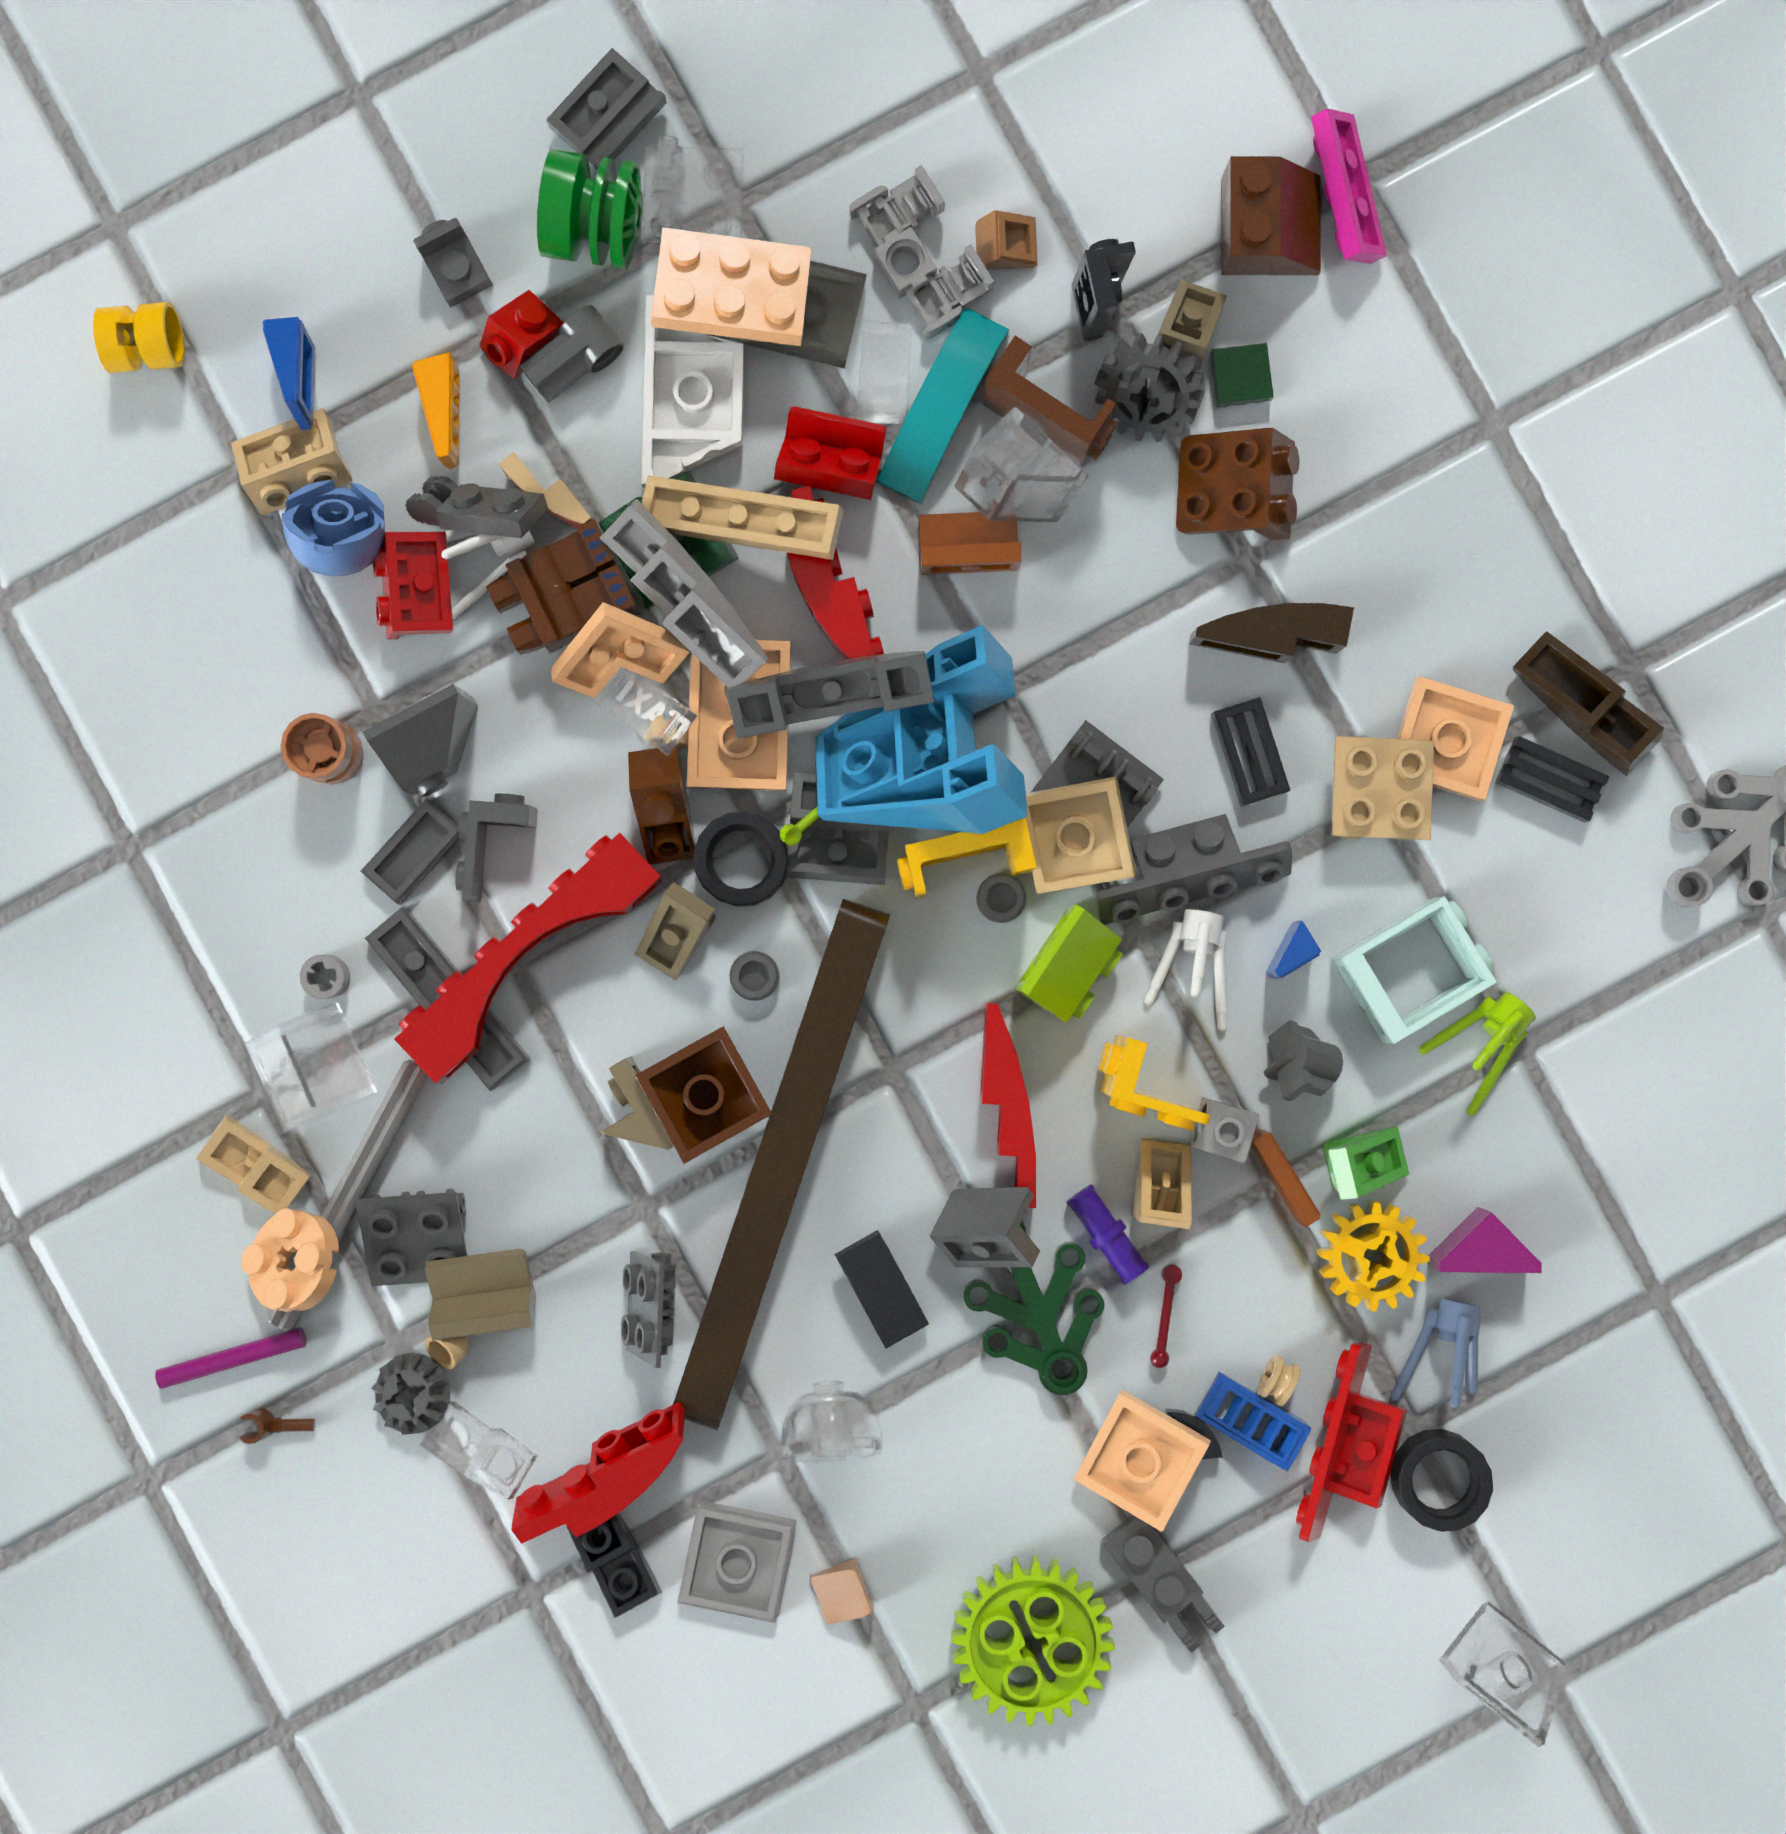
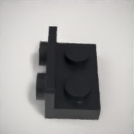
[1071,239,1136,341]

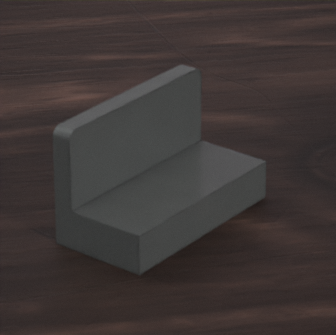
[929,1187,1040,1267]

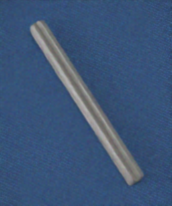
[268,1059,428,1331]

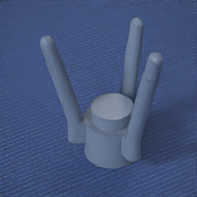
[1390,1298,1481,1408]

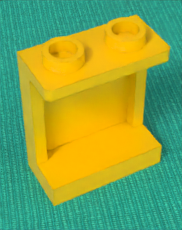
[897,818,1037,899]

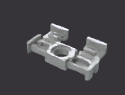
[849,165,994,339]

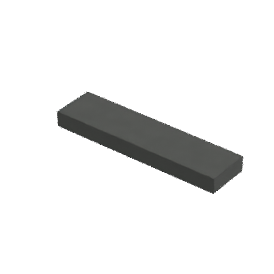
[364,907,531,1091]

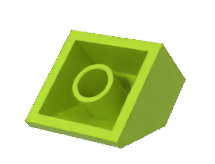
[1014,904,1123,1023]

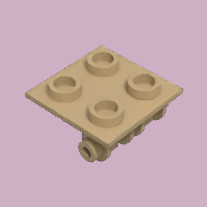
[1331,736,1434,840]

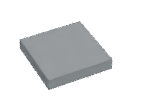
[677,1500,796,1623]

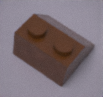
[1221,156,1321,275]

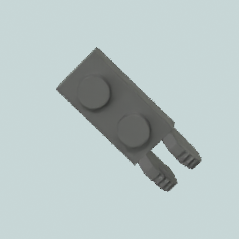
[405,476,548,538]
[1101,1515,1225,1653]

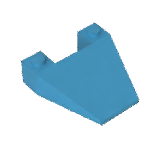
[815,625,1028,834]

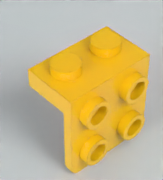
[1098,1034,1211,1131]

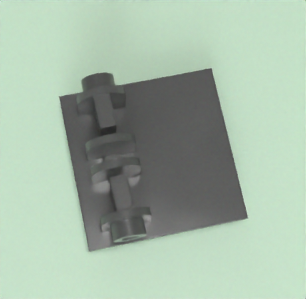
[1030,720,1164,828]
[355,1188,468,1286]
[621,1251,676,1368]

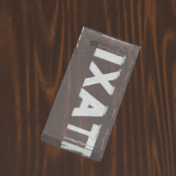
[595,667,697,756]

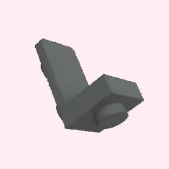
[455,793,538,903]

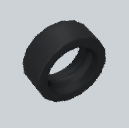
[693,812,788,907]
[1390,1429,1493,1532]

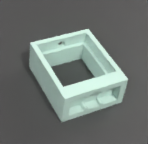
[1331,896,1497,1045]

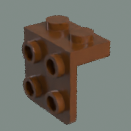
[1176,427,1300,540]

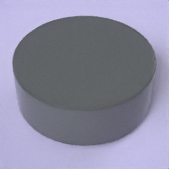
[976,873,1026,923]
[729,951,780,1001]

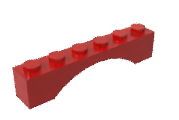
[394,832,663,1084]

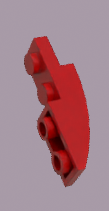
[786,486,884,660]
[511,1402,685,1544]

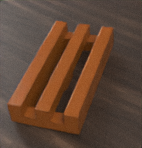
[1250,1129,1321,1228]

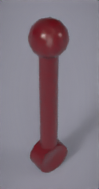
[1150,1264,1182,1369]

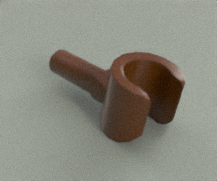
[240,1408,315,1444]

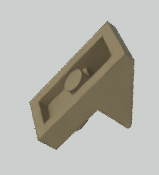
[1158,280,1227,370]
[635,882,716,980]
[600,1056,674,1150]

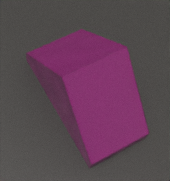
[1428,1207,1542,1273]

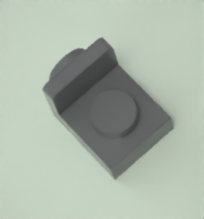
[413,218,493,308]

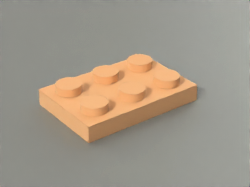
[651,228,812,346]
[687,640,791,791]

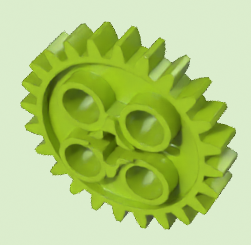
[951,1555,1115,1726]

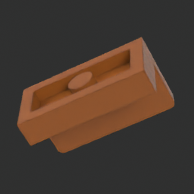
[919,511,1022,575]

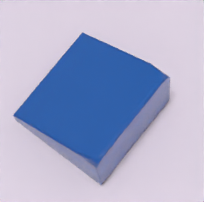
[1266,920,1322,979]

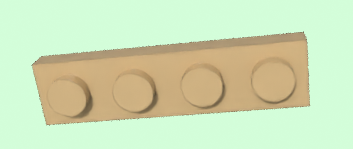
[641,475,843,560]

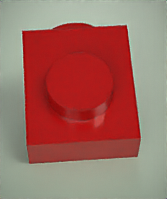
[480,290,564,379]

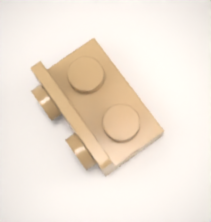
[231,408,353,515]

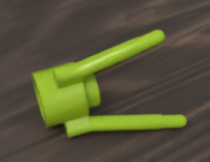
[1419,992,1536,1116]

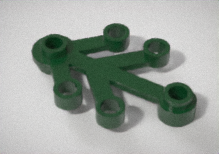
[963,1221,1105,1395]

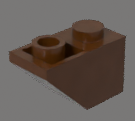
[628,745,696,865]

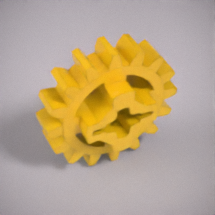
[1316,1200,1430,1312]

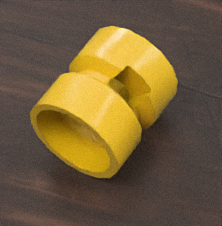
[93,302,185,373]

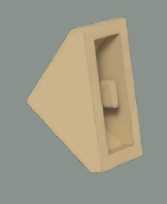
[1131,1139,1192,1229]

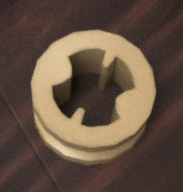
[1257,1355,1301,1407]

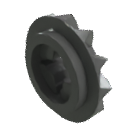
[371,1353,450,1435]

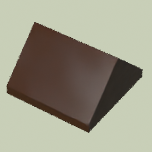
[635,1026,772,1164]

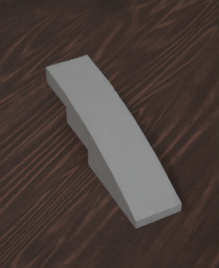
[600,499,769,688]

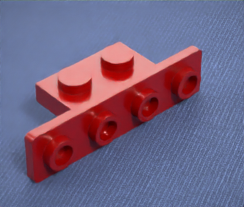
[1296,1342,1408,1542]

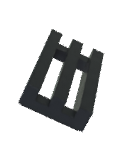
[1211,697,1291,807]
[1495,736,1610,823]

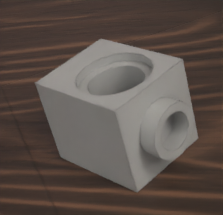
[1188,1097,1259,1163]

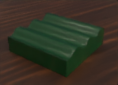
[1210,343,1274,408]

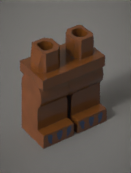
[486,519,640,655]

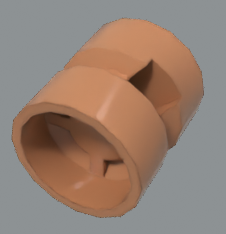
[280,713,364,785]

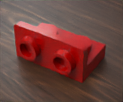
[774,406,887,500]
[372,532,453,639]

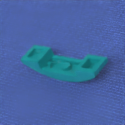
[877,307,1009,505]

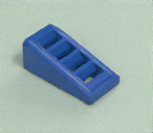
[262,317,315,430]
[1195,1371,1311,1471]

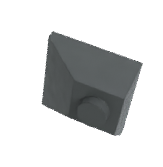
[362,684,477,797]

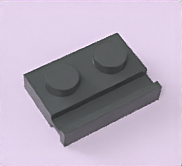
[546,48,667,170]

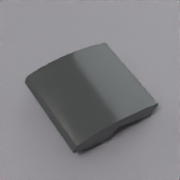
[786,772,889,885]

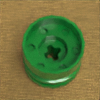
[537,149,644,269]

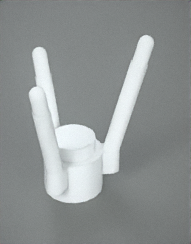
[442,530,536,619]
[1144,909,1227,1032]

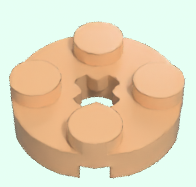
[241,1208,339,1312]

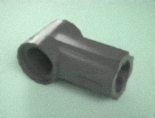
[520,305,625,403]

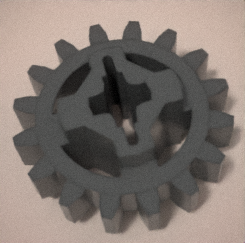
[1094,333,1205,442]

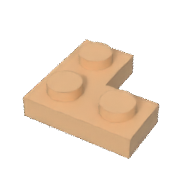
[551,602,690,699]

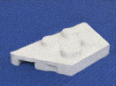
[641,295,745,488]

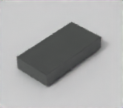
[360,798,460,905]

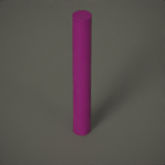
[155,1327,307,1389]

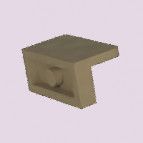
[425,1249,536,1341]

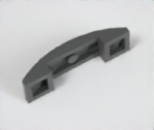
[726,651,935,739]

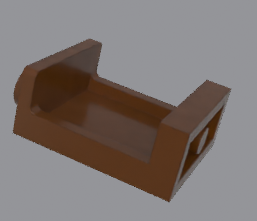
[983,335,1117,469]

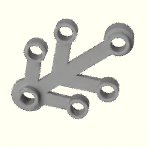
[1667,765,1786,907]

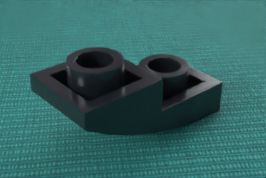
[834,1230,929,1349]
[567,1513,663,1618]

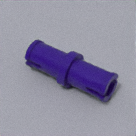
[1066,1184,1150,1285]

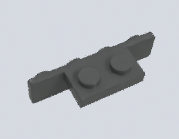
[1096,814,1292,925]

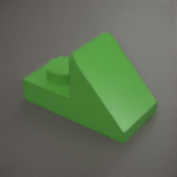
[1323,1126,1409,1200]

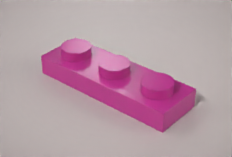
[1311,108,1387,264]

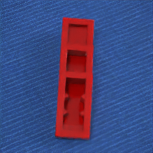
[980,1003,1036,1208]

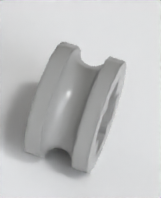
[300,954,350,999]

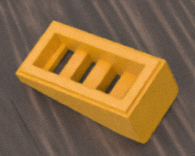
[412,353,460,469]

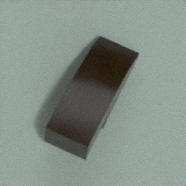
[1189,603,1354,663]
[1513,631,1664,776]

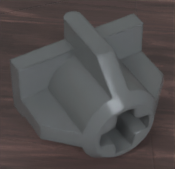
[1264,1020,1343,1102]

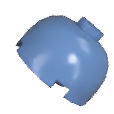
[282,480,385,576]

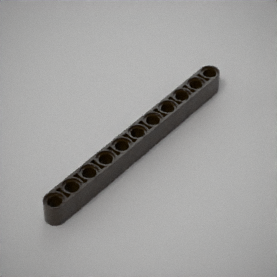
[673,898,890,1431]

